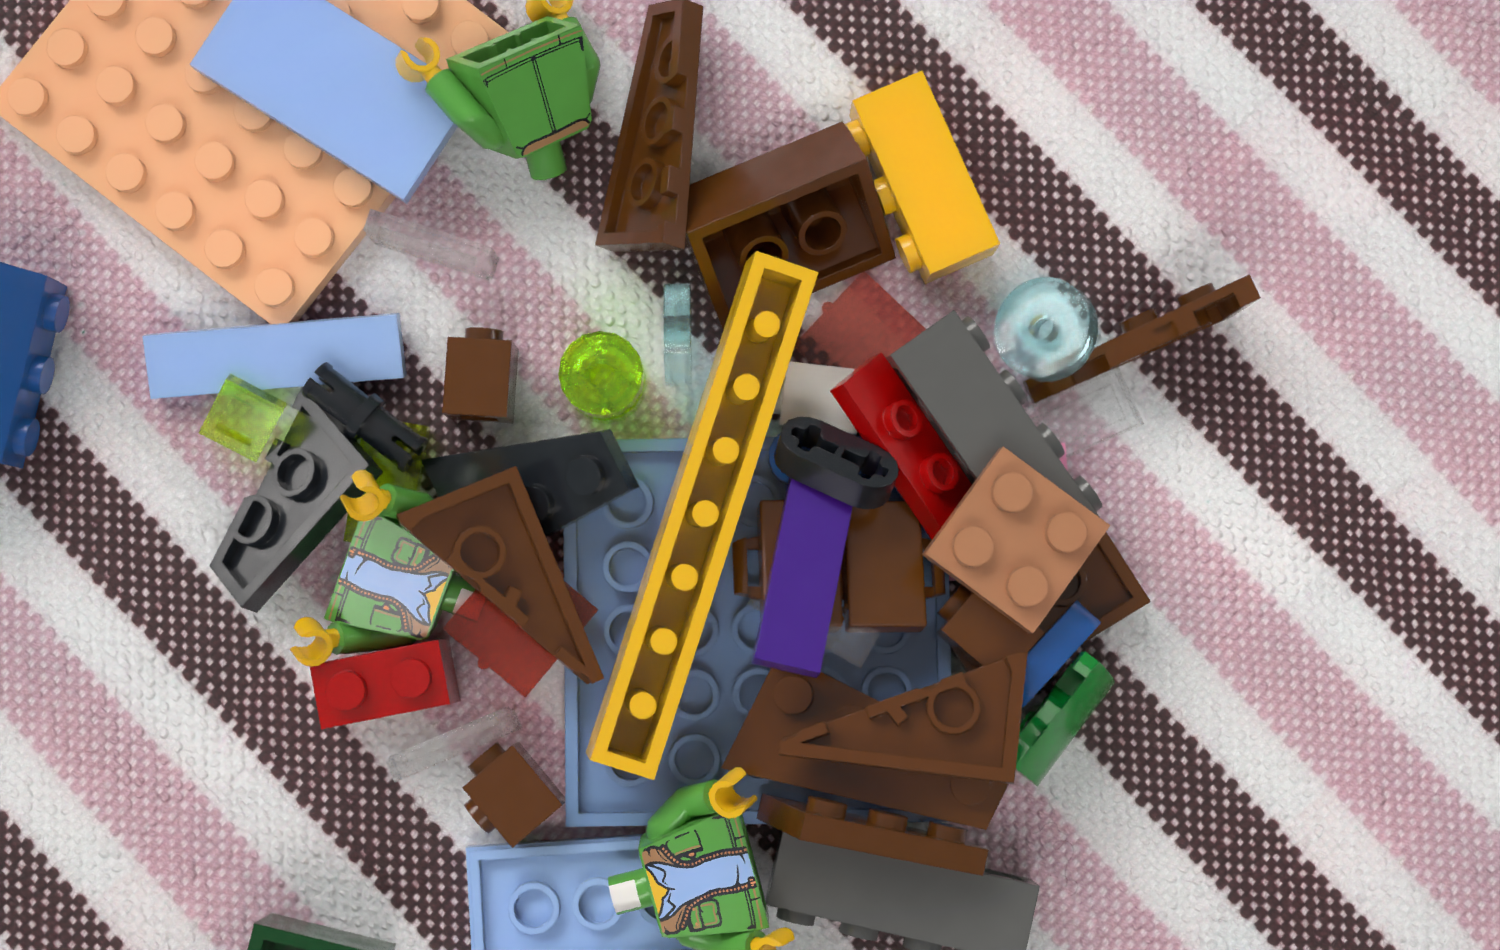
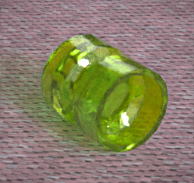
[558,331,647,424]

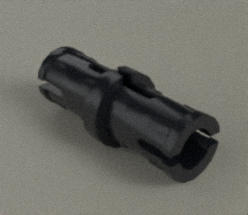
[301,362,429,473]

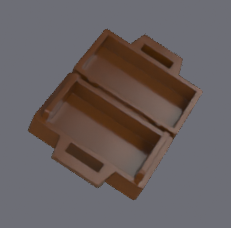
[732,500,946,633]

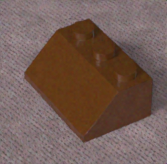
[685,121,896,330]

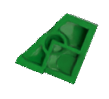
[1016,652,1115,787]

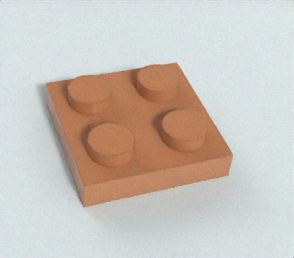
[922,446,1111,633]

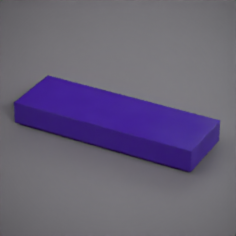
[751,477,853,678]

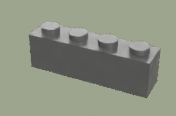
[886,310,1102,517]
[766,831,1040,950]

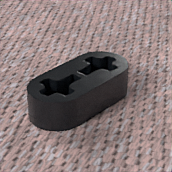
[774,417,899,509]

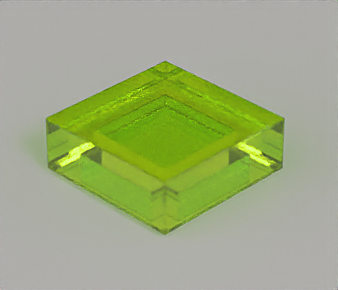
[198,374,288,462]

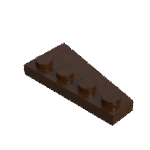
[595,0,703,252]

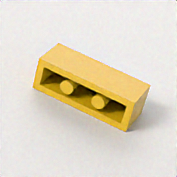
[845,71,1000,284]

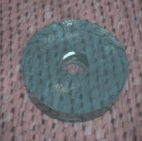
[994,277,1098,382]
[663,283,692,386]

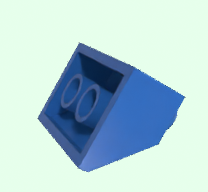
[0,262,70,469]

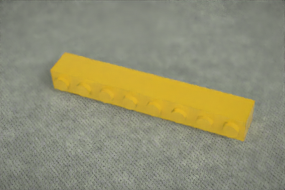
[585,251,819,780]

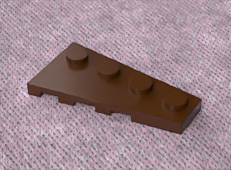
[721,668,1009,830]

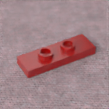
[830,352,972,540]

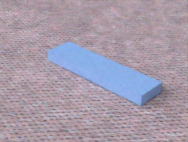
[142,313,407,399]

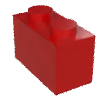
[309,639,461,729]

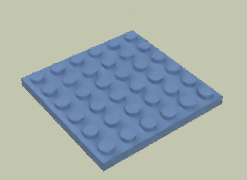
[564,436,951,827]

